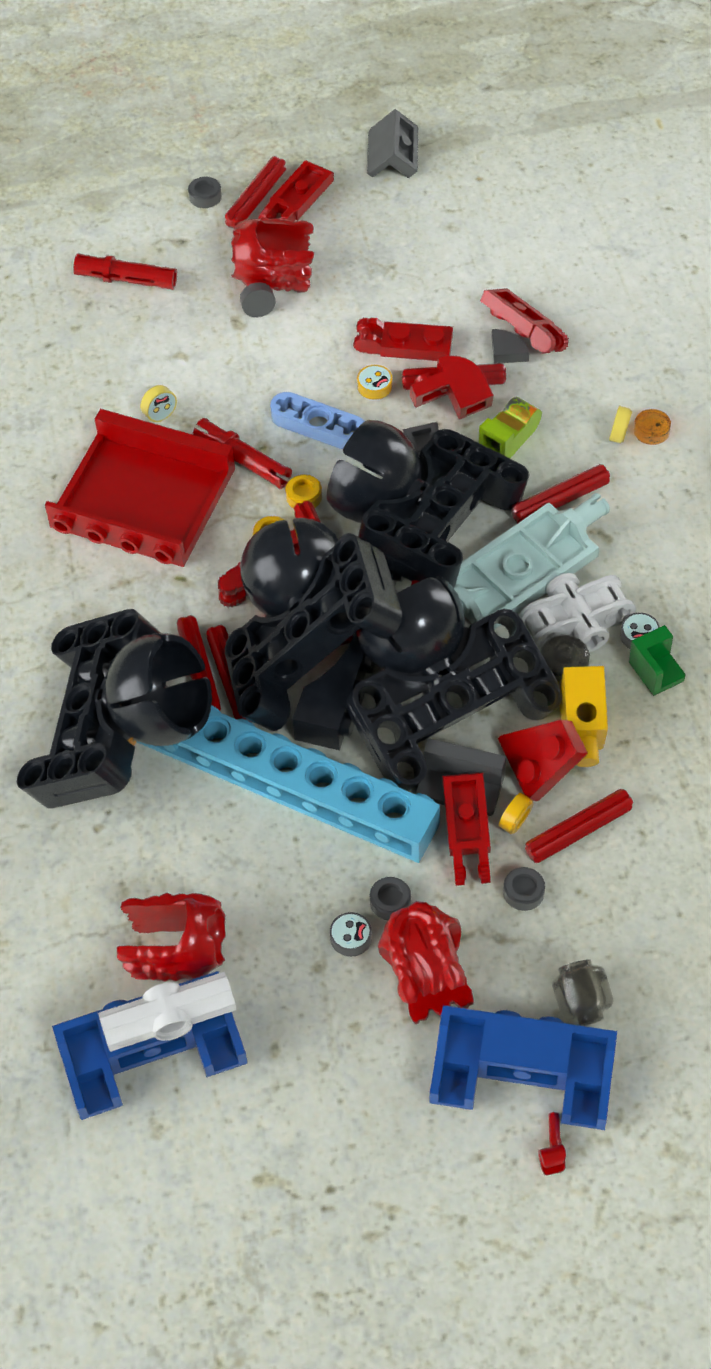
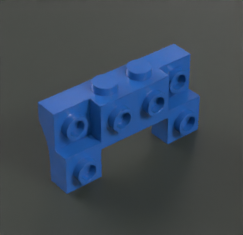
[52,971,248,1120]
[429,1005,617,1130]

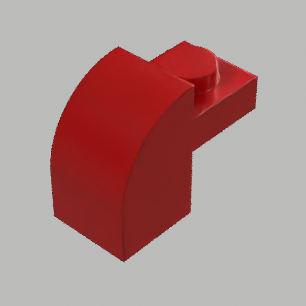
[410,356,494,420]

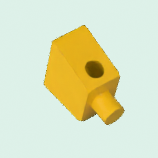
[559,666,608,767]

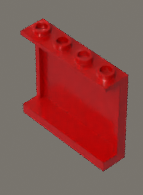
[45,408,235,567]

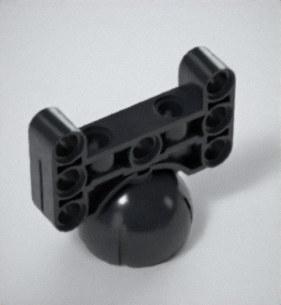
[326,420,529,588]
[225,518,402,731]
[346,575,562,791]
[16,609,212,808]

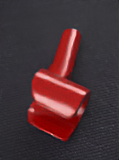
[538,1112,566,1176]

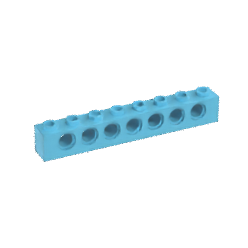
[136,705,440,863]

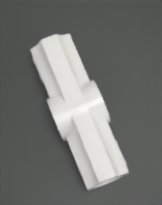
[98,972,237,1052]

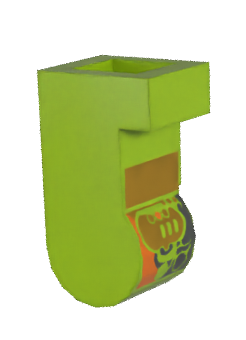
[478,396,542,458]

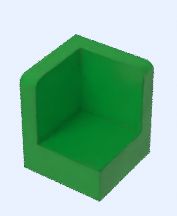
[629,625,686,696]

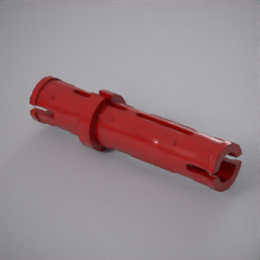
[73,253,177,290]
[193,418,292,489]

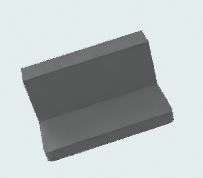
[367,109,418,178]
[416,738,506,816]

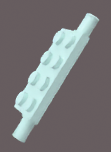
[454,493,610,630]

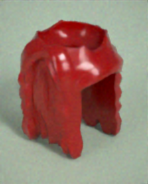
[231,217,314,293]
[117,893,226,981]
[378,901,474,1024]

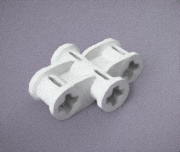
[519,573,636,653]

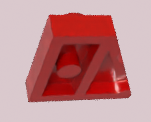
[498,720,588,801]

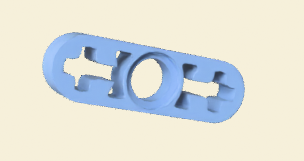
[270,392,365,450]

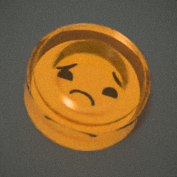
[634,409,671,445]

